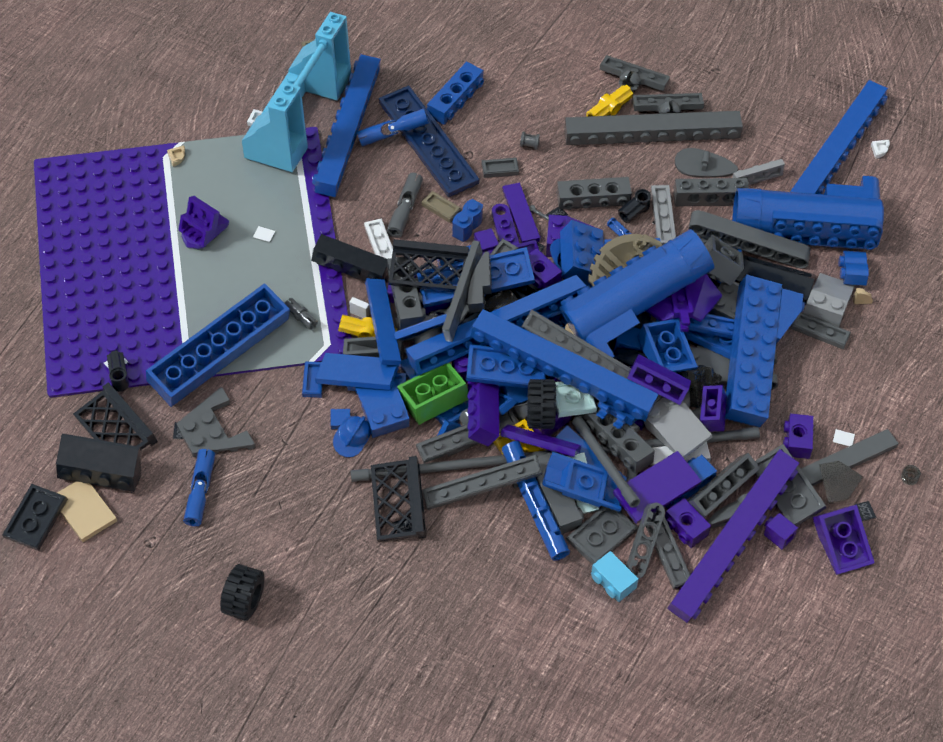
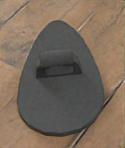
[675,148,738,178]

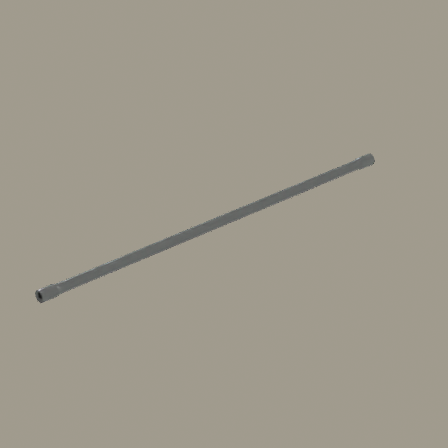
[350,427,760,482]

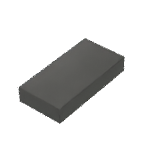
[481,158,519,178]

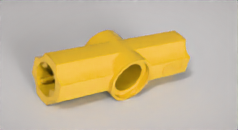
[586,85,633,117]
[338,315,397,338]

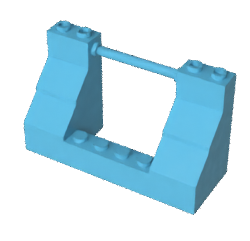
[242,12,351,172]

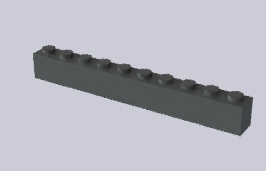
[564,111,743,145]

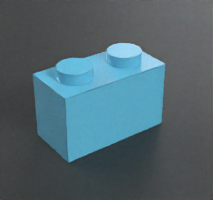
[591,551,638,602]

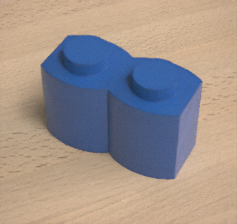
[452,199,483,242]
[838,251,869,286]

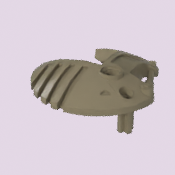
[588,234,662,323]

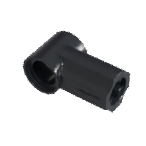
[618,189,651,223]
[107,351,129,392]

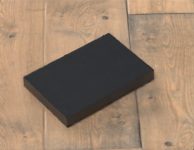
[2,484,68,551]

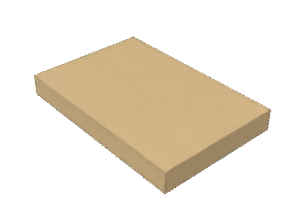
[57,481,117,542]

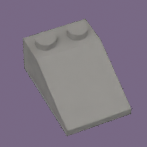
[804,273,855,327]
[644,397,712,459]

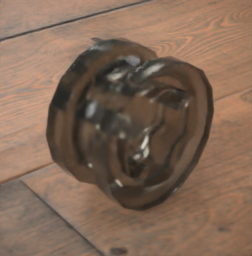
[901,465,921,485]

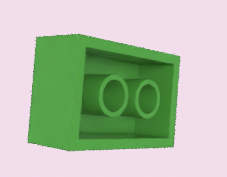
[397,362,468,425]

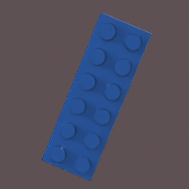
[417,247,535,308]

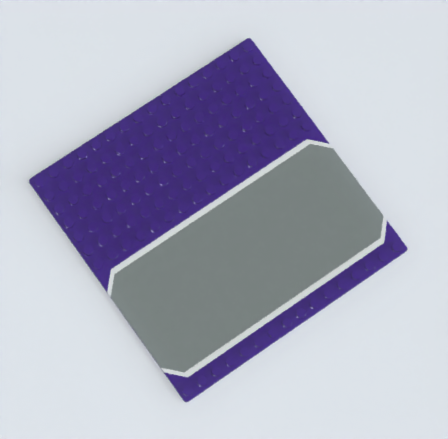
[34,127,352,398]

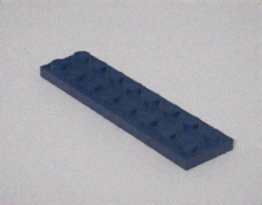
[379,85,480,198]

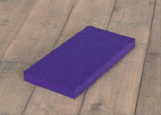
[613,451,702,524]

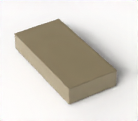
[422,191,461,223]

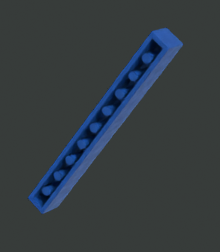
[312,54,381,197]
[790,80,888,194]
[406,275,586,375]
[471,309,658,422]

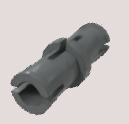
[285,298,318,330]

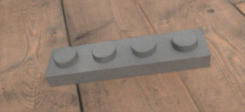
[651,185,676,245]

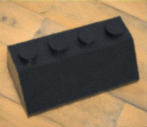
[736,255,816,302]
[56,433,141,492]

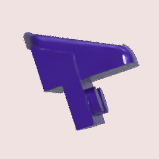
[178,196,229,249]

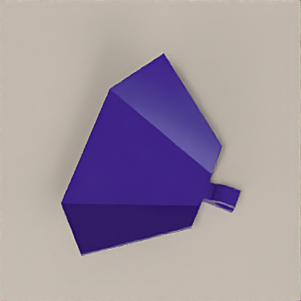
[646,274,722,332]

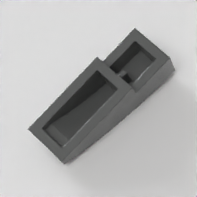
[468,252,492,313]
[343,337,404,361]

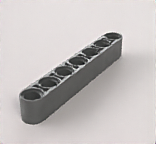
[689,210,811,269]

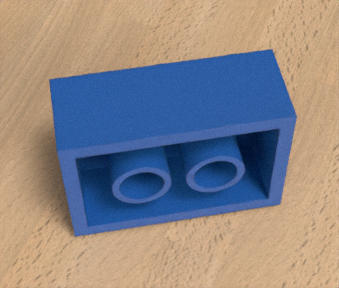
[560,220,604,287]

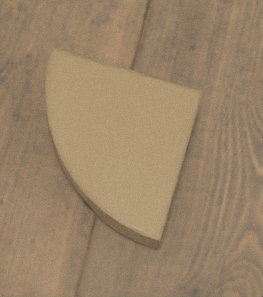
[167,145,185,167]
[853,288,873,304]

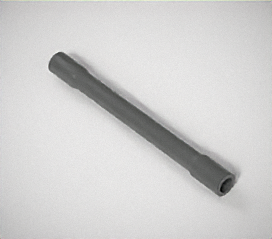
[572,416,641,508]

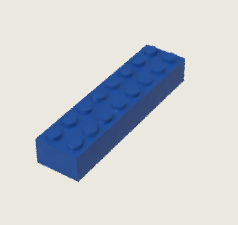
[725,275,782,427]
[146,283,290,407]

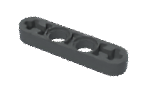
[626,503,665,579]

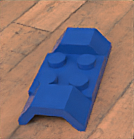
[542,452,627,512]

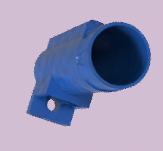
[732,176,884,250]
[559,229,715,358]

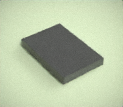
[566,506,638,565]

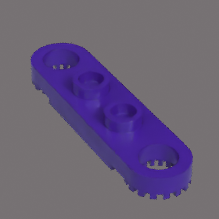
[492,204,519,245]

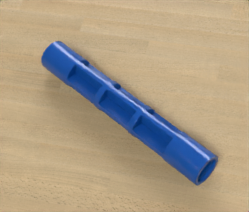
[502,441,570,561]

